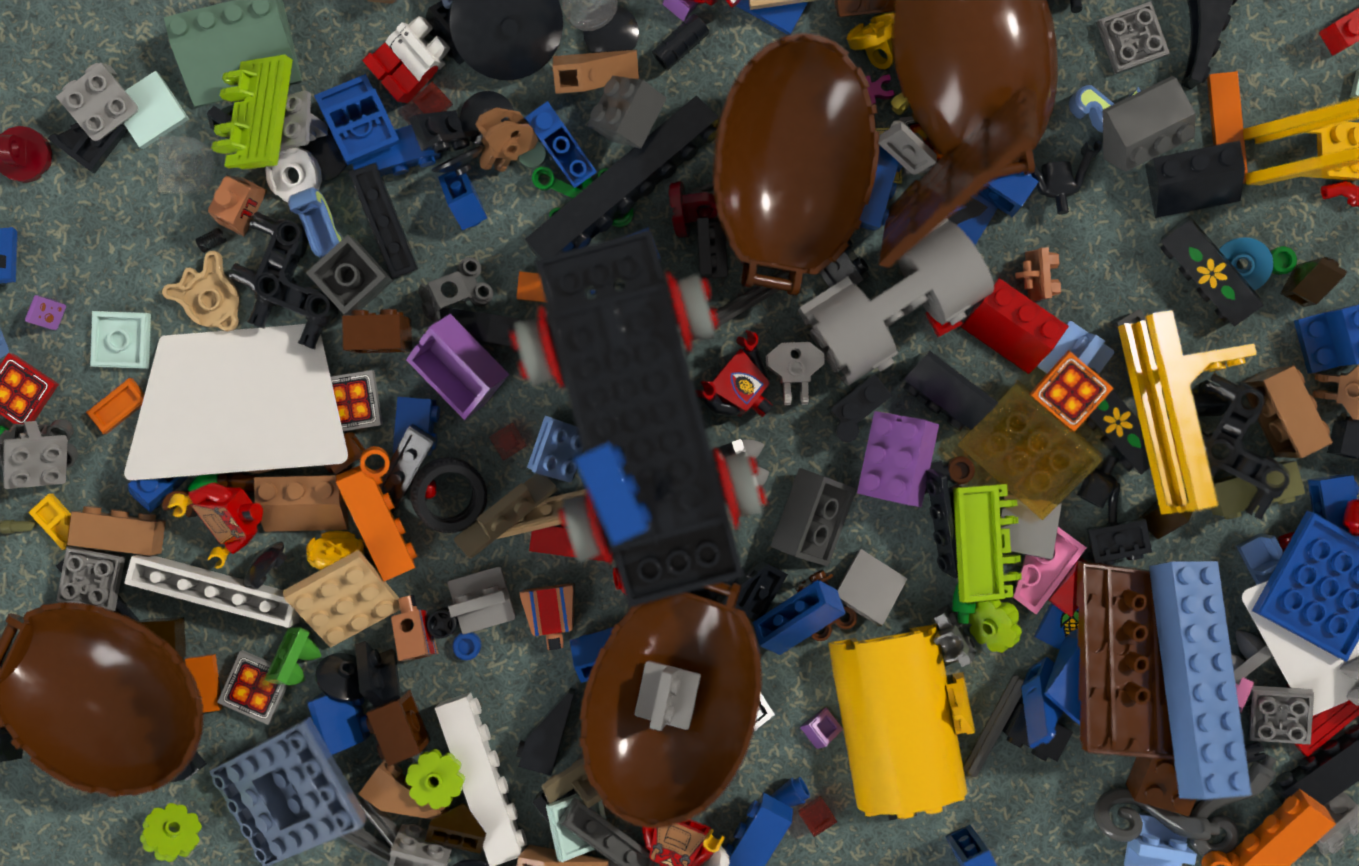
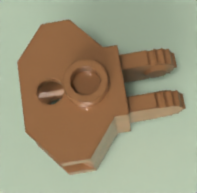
[476,108,539,172]
[1313,364,1359,420]

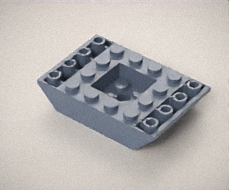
[209,716,367,866]

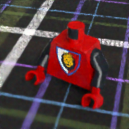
[695,330,773,417]

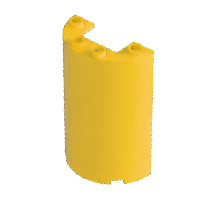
[828,624,968,819]

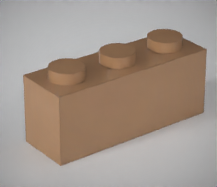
[67,506,166,556]

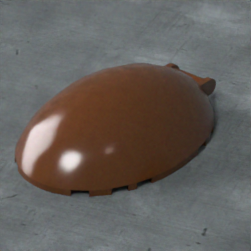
[892,0,1058,178]
[713,33,879,296]
[579,582,762,828]
[0,603,204,797]

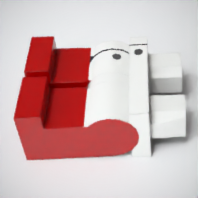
[362,16,450,104]

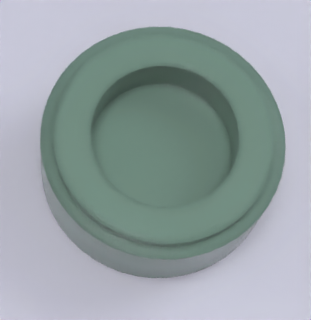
[518,141,547,169]

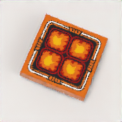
[1029,351,1113,432]

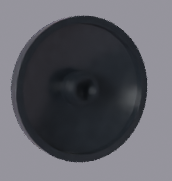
[449,0,563,80]

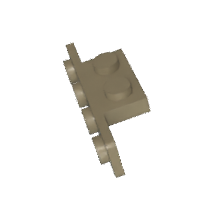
[454,473,557,559]
[542,758,602,808]

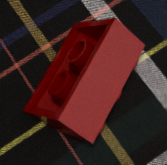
[961,278,1069,374]

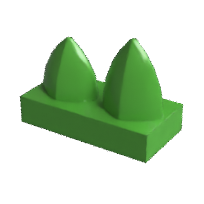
[264,627,321,685]

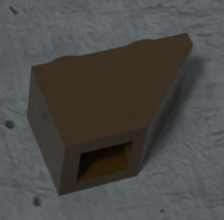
[1280,257,1348,307]

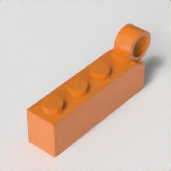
[336,446,418,582]
[1201,789,1336,866]

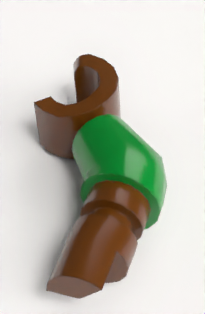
[162,471,257,518]

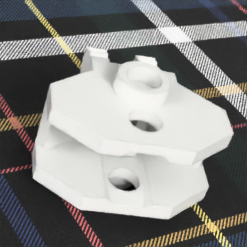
[766,342,824,405]

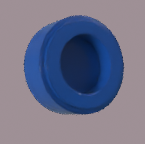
[453,632,482,660]

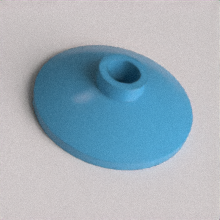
[1219,237,1273,290]

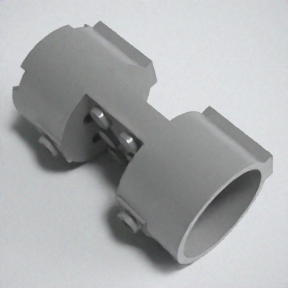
[798,218,994,386]

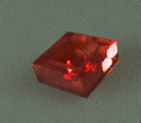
[412,81,453,114]
[489,423,528,461]
[798,796,837,837]

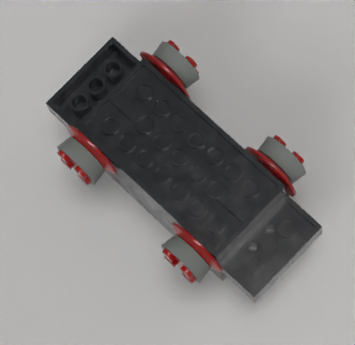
[510,229,767,607]

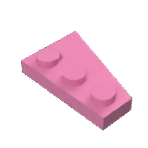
[1012,527,1087,615]

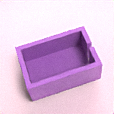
[406,314,509,420]
[857,411,939,507]

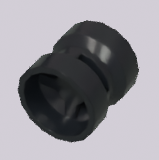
[427,607,459,639]

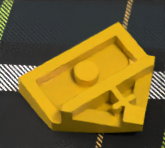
[946,672,975,735]

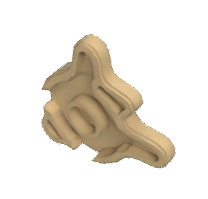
[162,251,240,332]

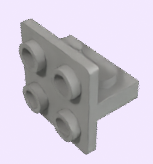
[280,90,328,151]
[3,421,68,489]
[448,566,516,634]
[635,661,701,731]
[1315,792,1359,856]
[388,824,453,866]

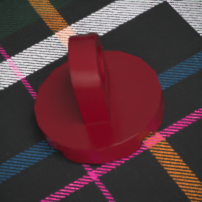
[0,126,53,183]
[669,181,718,238]

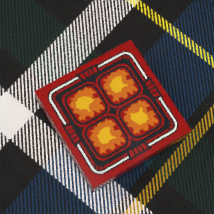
[0,353,59,424]

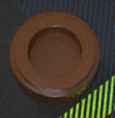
[947,456,975,484]

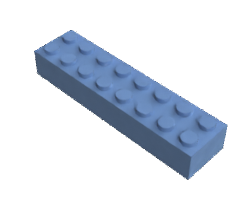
[1149,561,1251,799]

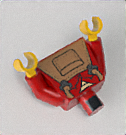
[168,482,263,569]
[642,819,724,866]

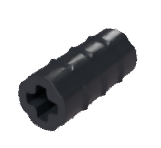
[652,14,709,71]

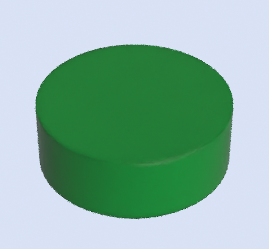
[1270,246,1297,275]

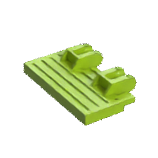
[211,54,293,170]
[953,484,1022,603]

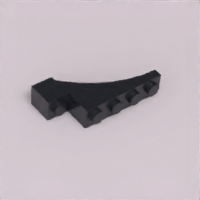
[1181,0,1237,89]

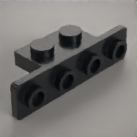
[926,468,962,579]

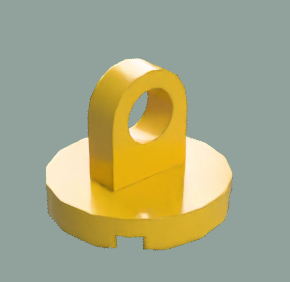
[847,12,895,69]
[306,531,364,570]

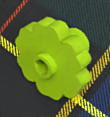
[969,599,1022,653]
[405,749,465,810]
[140,803,202,862]

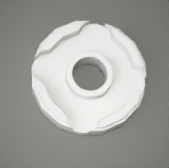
[265,147,322,202]

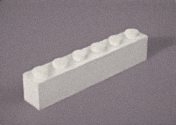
[124,554,300,628]
[435,692,527,866]

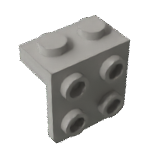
[56,62,138,141]

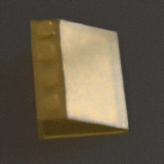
[958,379,1103,520]

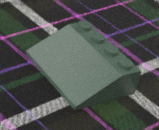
[164,0,303,108]

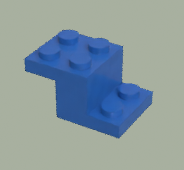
[314,74,400,165]
[1294,304,1359,374]

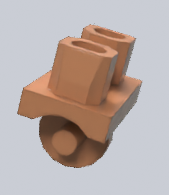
[1015,248,1061,301]

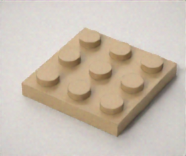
[283,550,400,648]

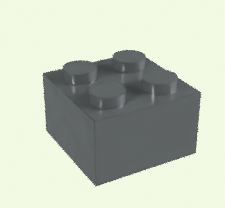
[587,76,667,148]
[306,235,394,315]

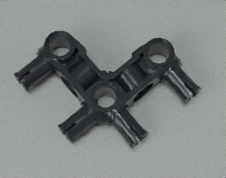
[229,212,339,350]
[1200,373,1290,520]

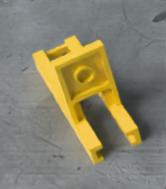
[1243,98,1359,185]
[1118,311,1257,515]

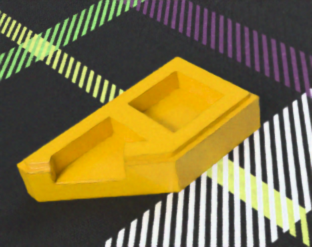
[28,493,71,550]

